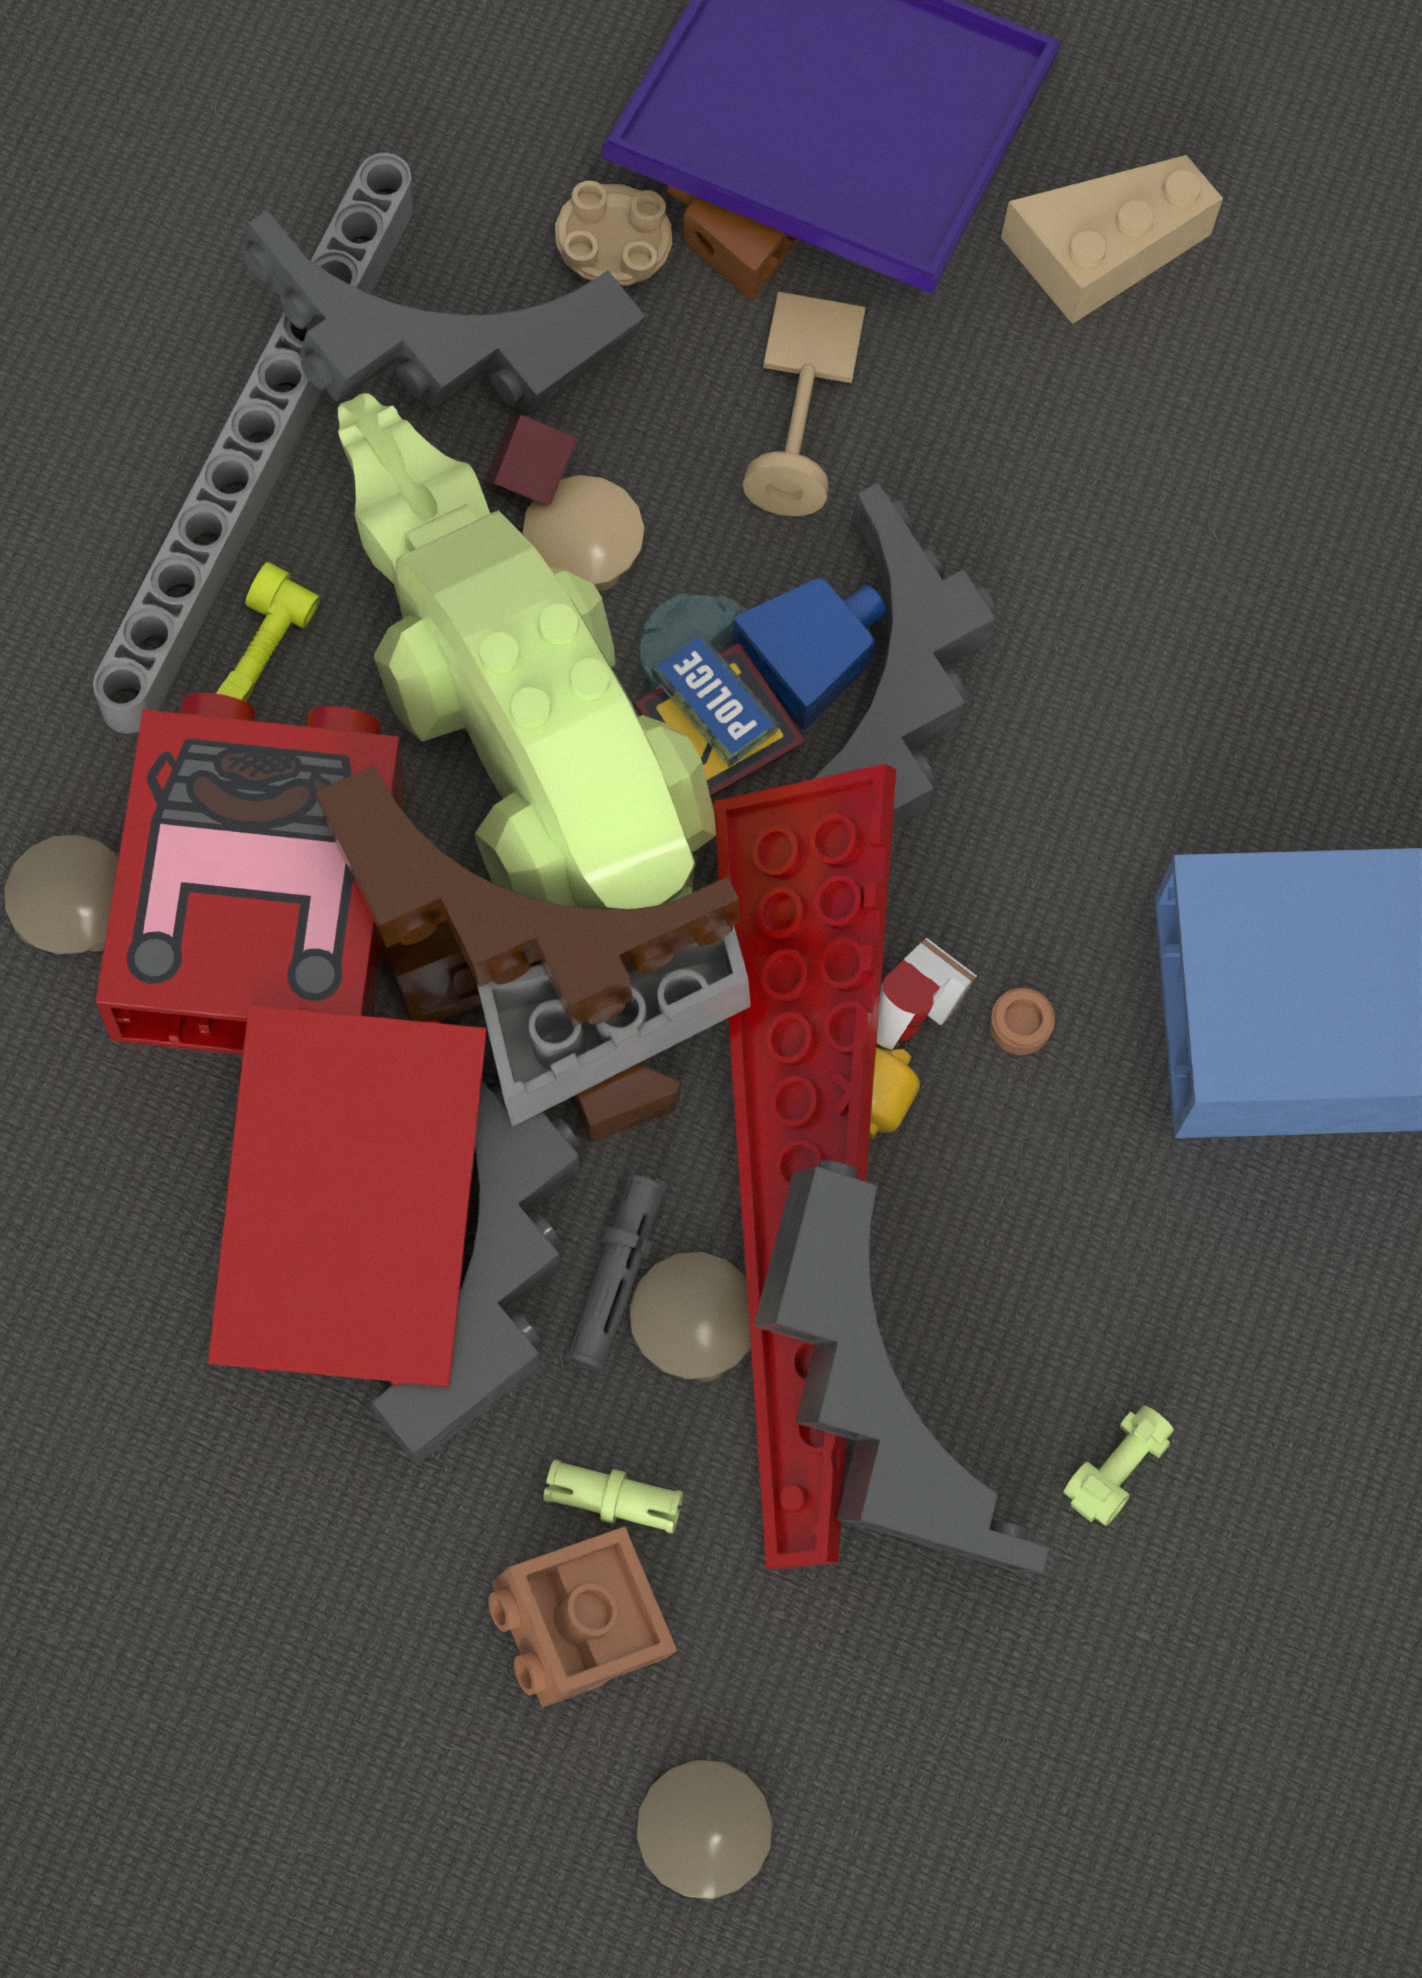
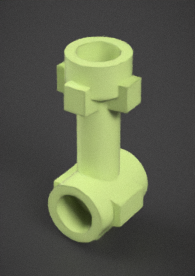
[1063,1405,1174,1526]

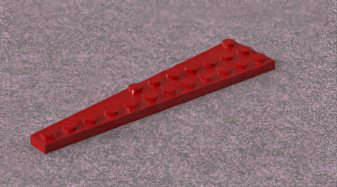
[714,763,897,1570]

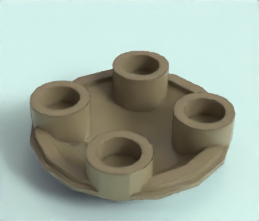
[4,835,119,955]
[630,1252,751,1382]
[636,1760,772,1900]

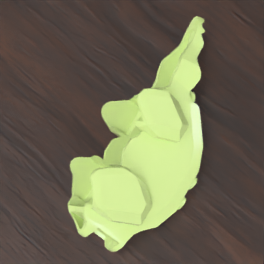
[338,393,716,909]

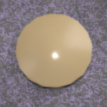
[555,181,672,286]
[522,475,644,591]

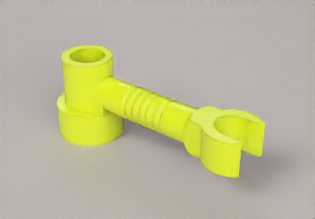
[216,562,320,703]

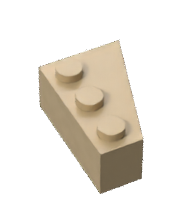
[1001,155,1223,324]

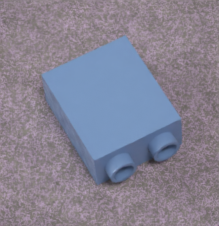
[1154,848,1422,1138]

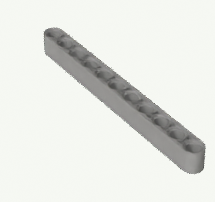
[93,153,414,734]

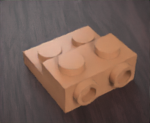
[489,1526,677,1708]

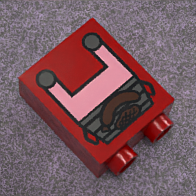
[96,693,405,1055]

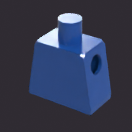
[732,578,887,730]

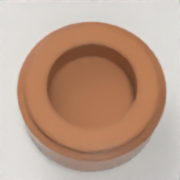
[989,988,1055,1055]

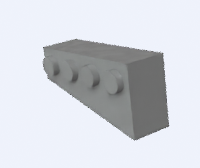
[477,925,751,1127]

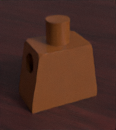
[667,186,800,300]

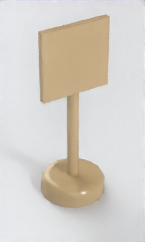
[743,292,866,516]

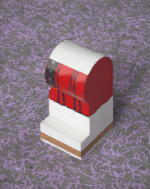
[877,938,977,1050]

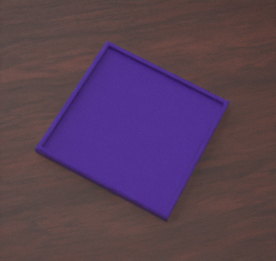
[602,0,1061,294]

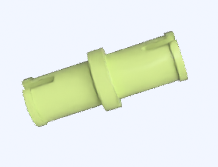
[543,1459,684,1534]

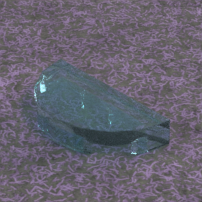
[639,593,747,691]

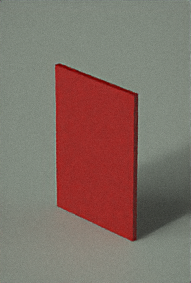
[208,1005,487,1387]

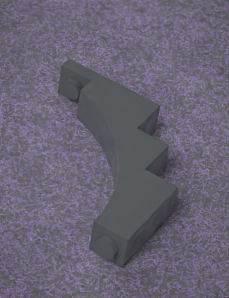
[754,1160,1050,1574]

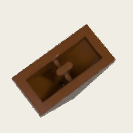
[571,1064,681,1143]

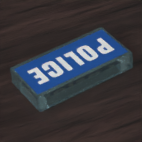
[651,632,779,767]

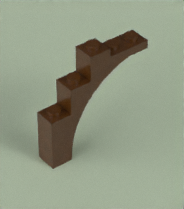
[315,765,740,1027]

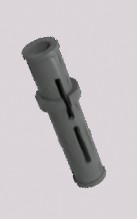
[564,1175,667,1373]

